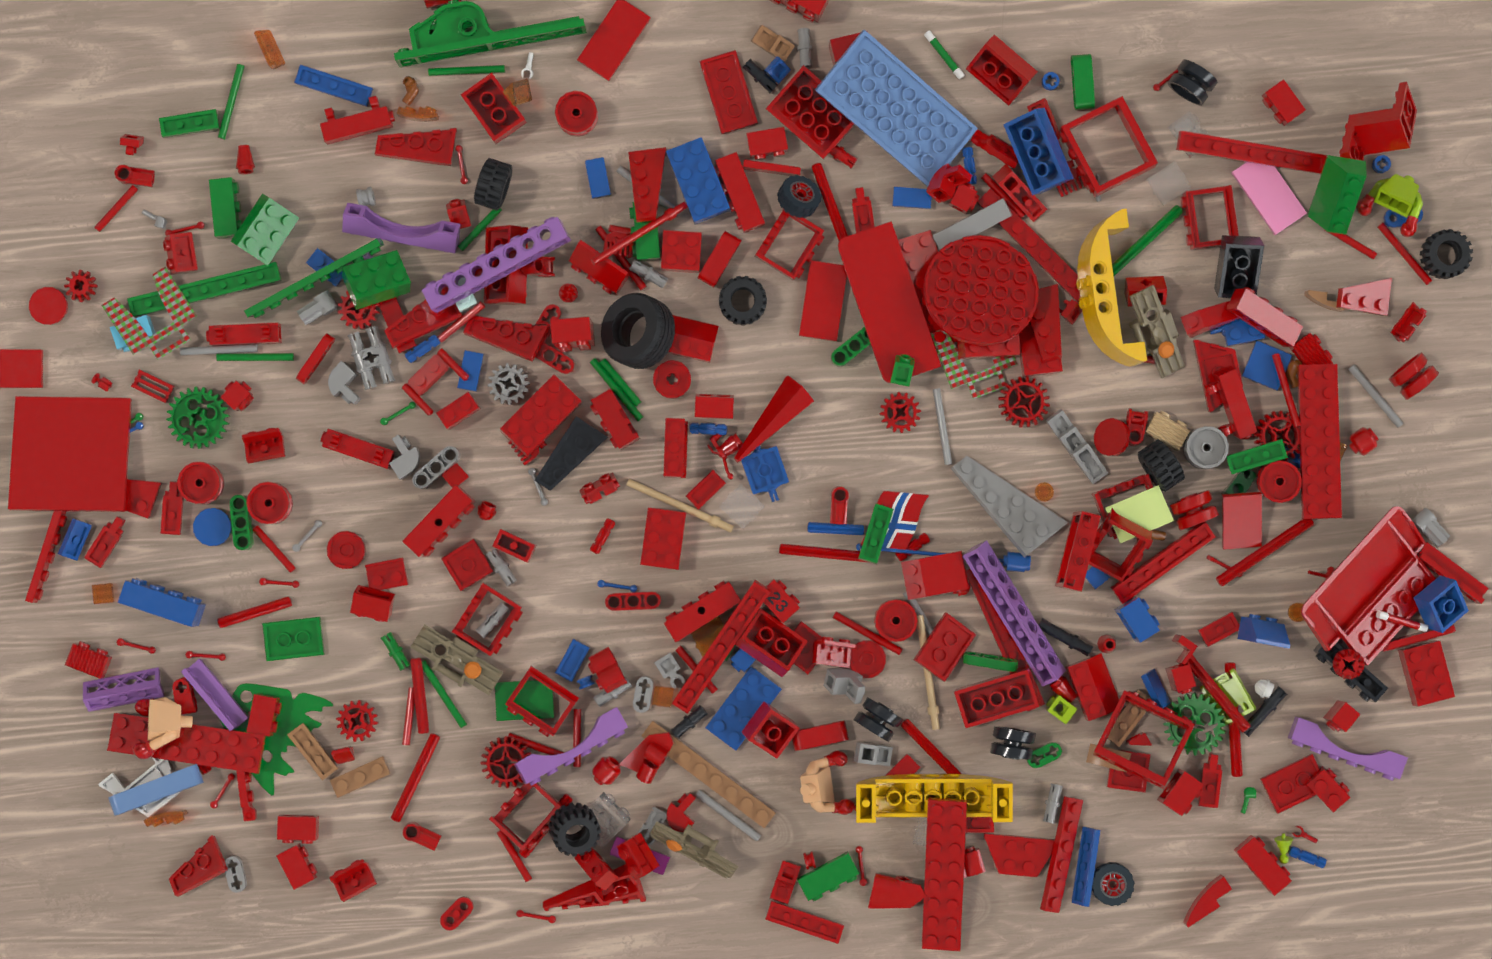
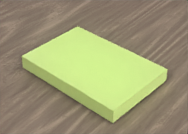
[1105,485,1174,543]

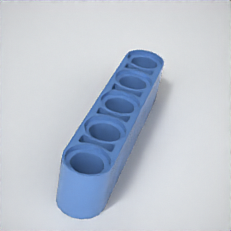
[108,764,204,816]

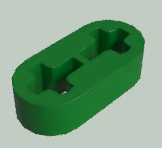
[1027,742,1062,768]

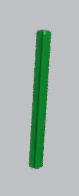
[1112,205,1183,276]

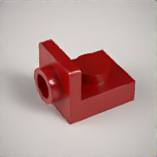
[446,199,471,229]

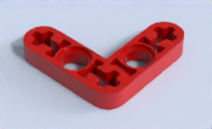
[535,304,574,374]

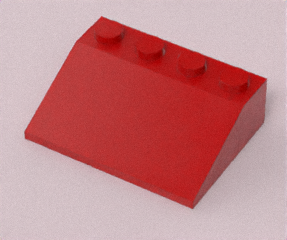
[766,65,855,159]

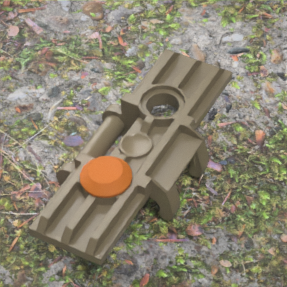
[1129,285,1185,378]
[411,624,503,695]
[649,821,738,878]

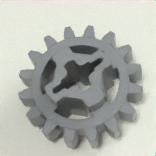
[488,363,530,405]

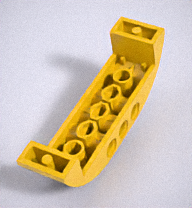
[1077,209,1147,367]
[856,774,1013,823]

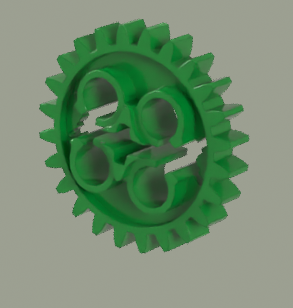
[166,387,230,449]
[1163,692,1227,756]

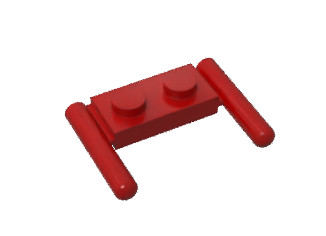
[402,348,469,416]

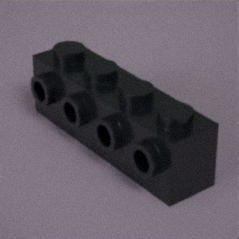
[1313,643,1388,703]

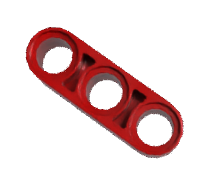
[697,231,742,288]
[605,592,661,611]
[792,720,849,751]

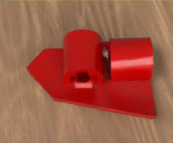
[620,732,674,784]
[868,873,926,909]

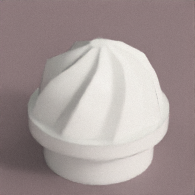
[1255,679,1274,698]

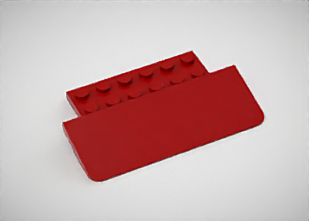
[838,221,957,383]
[1301,506,1436,666]

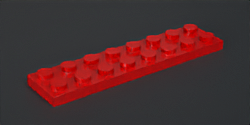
[1297,364,1342,519]
[107,713,266,774]
[922,798,967,951]

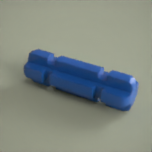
[962,147,977,185]
[405,334,440,363]
[690,423,727,435]
[1289,846,1327,868]

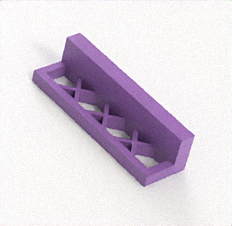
[181,659,249,731]
[83,667,164,712]

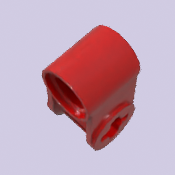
[521,257,555,278]
[1126,408,1148,446]
[172,677,198,715]

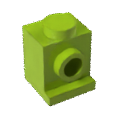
[1045,695,1077,724]

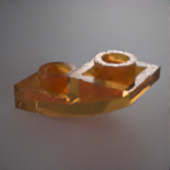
[397,106,439,122]
[143,810,188,828]

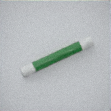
[924,30,965,80]

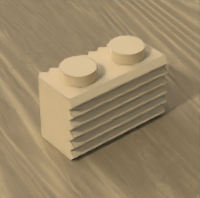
[1145,411,1190,451]

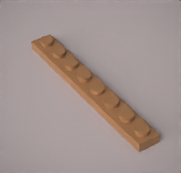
[641,721,776,828]

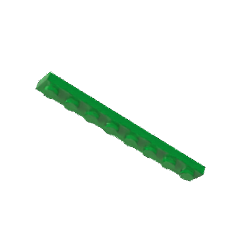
[244,238,384,319]
[127,262,282,317]

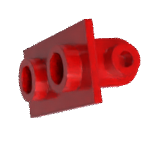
[1390,302,1427,343]
[579,472,620,504]

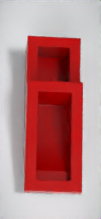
[1183,874,1232,928]

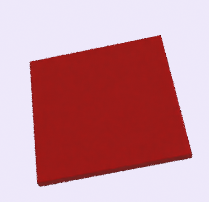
[8,396,132,512]

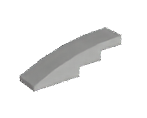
[933,198,1012,249]
[1045,409,1108,484]

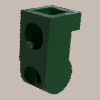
[1221,469,1257,495]

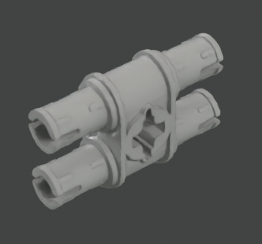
[348,326,395,390]

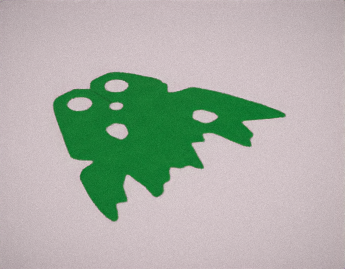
[220,683,333,796]

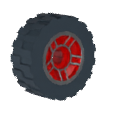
[777,175,822,218]
[1092,862,1135,906]

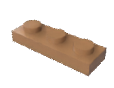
[1108,689,1152,747]
[287,722,338,781]
[330,756,391,798]

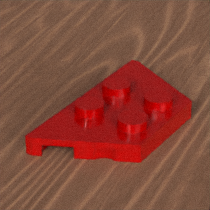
[1193,340,1243,412]
[984,833,1055,877]

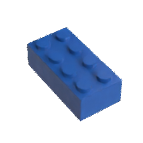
[1003,108,1073,195]
[666,137,730,225]
[118,578,206,627]

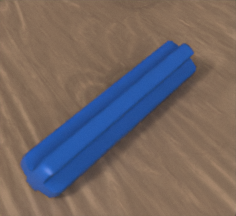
[807,522,864,535]

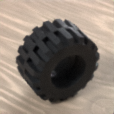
[474,158,512,211]
[1420,229,1473,279]
[719,276,767,326]
[1138,439,1185,492]
[548,803,601,857]

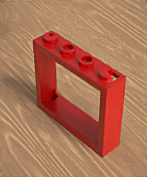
[1059,96,1158,198]
[1055,511,1101,592]
[1093,690,1195,790]

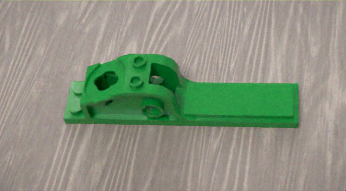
[394,0,587,67]

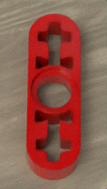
[296,333,335,384]

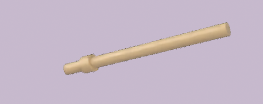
[627,478,734,533]
[917,615,940,730]

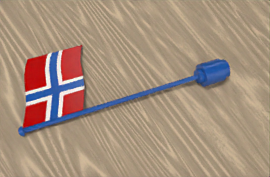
[856,491,1031,572]

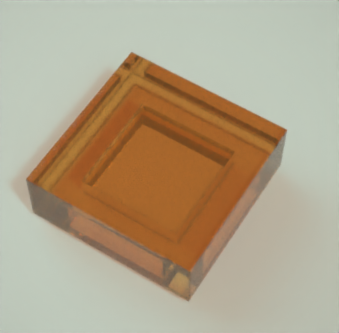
[92,583,114,604]
[652,686,674,708]

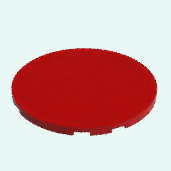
[923,235,1039,346]

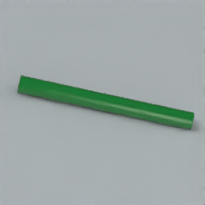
[218,64,244,140]
[428,65,505,76]
[216,353,294,361]
[590,358,643,422]
[422,660,467,728]

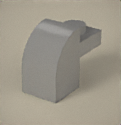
[328,361,361,405]
[389,435,420,480]
[823,668,865,704]
[854,742,893,766]

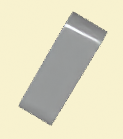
[412,446,461,489]

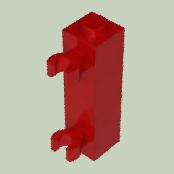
[320,96,395,145]
[206,323,282,346]
[1204,366,1257,440]
[320,429,395,470]

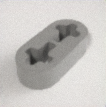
[633,676,653,713]
[225,856,247,893]

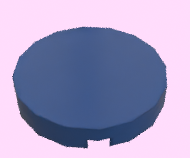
[193,508,232,546]

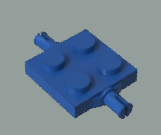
[1210,319,1265,347]
[741,446,789,502]

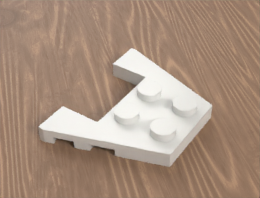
[98,758,180,817]

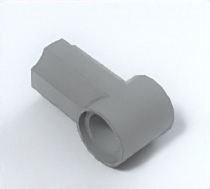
[297,290,338,325]
[1412,508,1450,547]

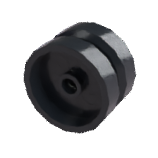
[1168,59,1218,106]
[853,697,903,742]
[990,726,1036,760]

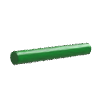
[458,208,502,251]
[599,358,642,407]

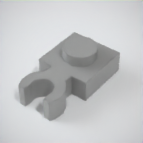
[654,652,685,688]

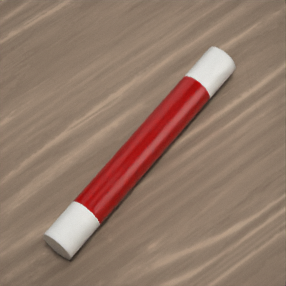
[1376,610,1428,632]

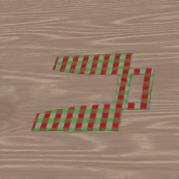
[101,267,197,360]
[930,329,1017,399]

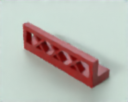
[1417,542,1489,604]

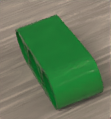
[1071,54,1095,110]
[831,327,871,367]
[230,495,254,550]

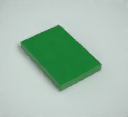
[262,617,325,661]
[495,679,554,721]

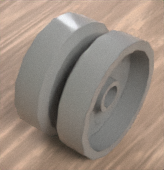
[1183,426,1229,469]

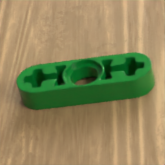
[963,652,1018,672]

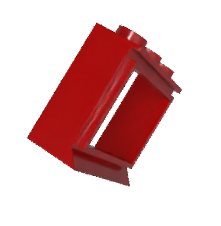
[1180,185,1239,250]
[754,209,825,280]
[663,418,688,478]
[1092,474,1153,539]
[1089,508,1153,582]
[452,582,523,656]
[505,665,579,737]
[489,782,562,851]

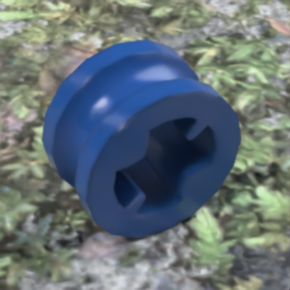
[1042,72,1060,91]
[1372,155,1391,173]
[576,675,595,690]

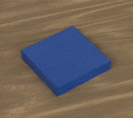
[1241,341,1292,391]

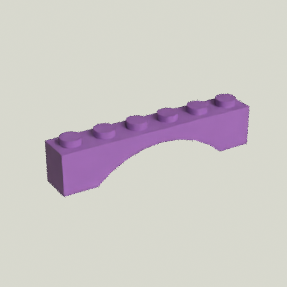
[342,203,461,253]
[514,707,628,786]
[1288,716,1408,781]

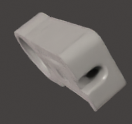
[638,806,667,846]

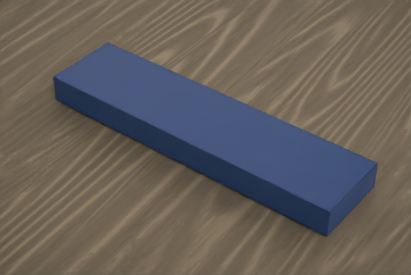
[294,65,373,107]
[1071,827,1101,907]

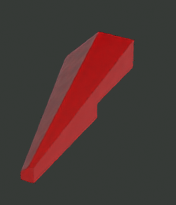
[734,376,814,463]
[543,864,646,911]

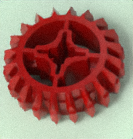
[998,376,1050,428]
[1253,410,1300,461]
[480,736,532,788]

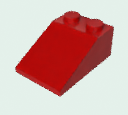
[1019,322,1063,377]
[901,551,969,600]

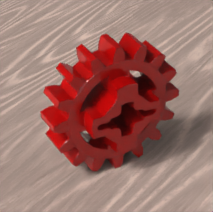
[338,291,380,329]
[879,392,921,434]
[336,700,379,742]

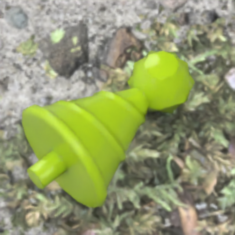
[1274,833,1293,864]

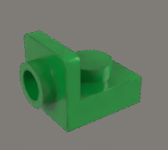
[890,354,915,387]

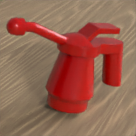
[707,433,743,480]

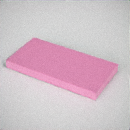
[1231,162,1307,235]

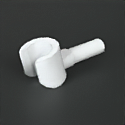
[521,52,534,79]

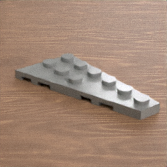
[951,456,1068,558]

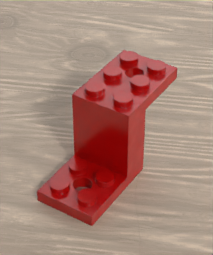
[1339,82,1417,161]

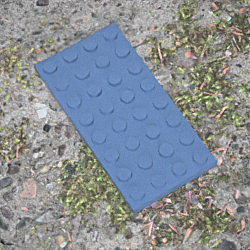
[815,30,978,187]

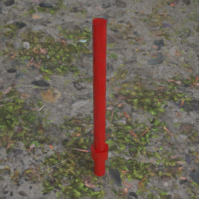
[590,202,688,266]

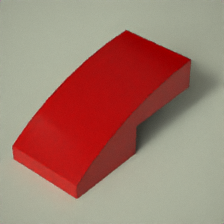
[769,861,801,905]

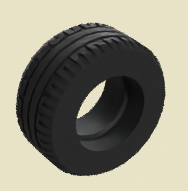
[601,293,675,369]

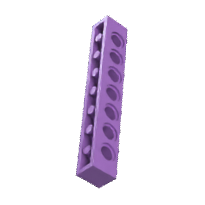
[422,217,571,313]
[963,540,1066,687]

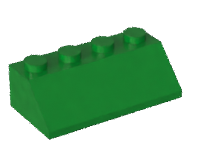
[1308,155,1367,235]

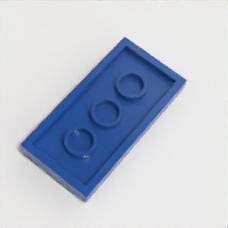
[705,666,782,751]

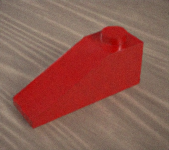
[992,164,1047,222]
[1180,301,1240,338]

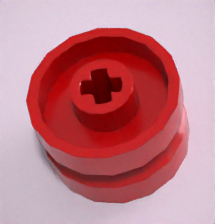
[555,91,598,137]
[1388,352,1439,400]
[1256,460,1302,503]
[177,462,224,504]
[246,482,293,525]
[1169,490,1219,530]
[874,599,918,642]

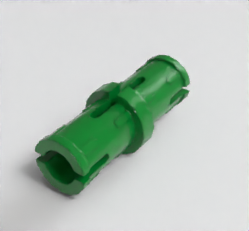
[380,632,411,671]

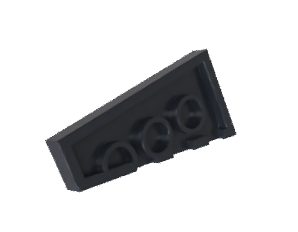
[534,416,608,491]

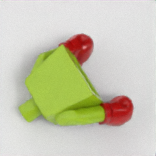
[1356,174,1423,237]

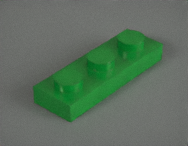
[159,109,220,138]
[1226,439,1288,474]
[858,503,894,565]

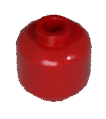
[1349,427,1379,456]
[592,756,621,785]

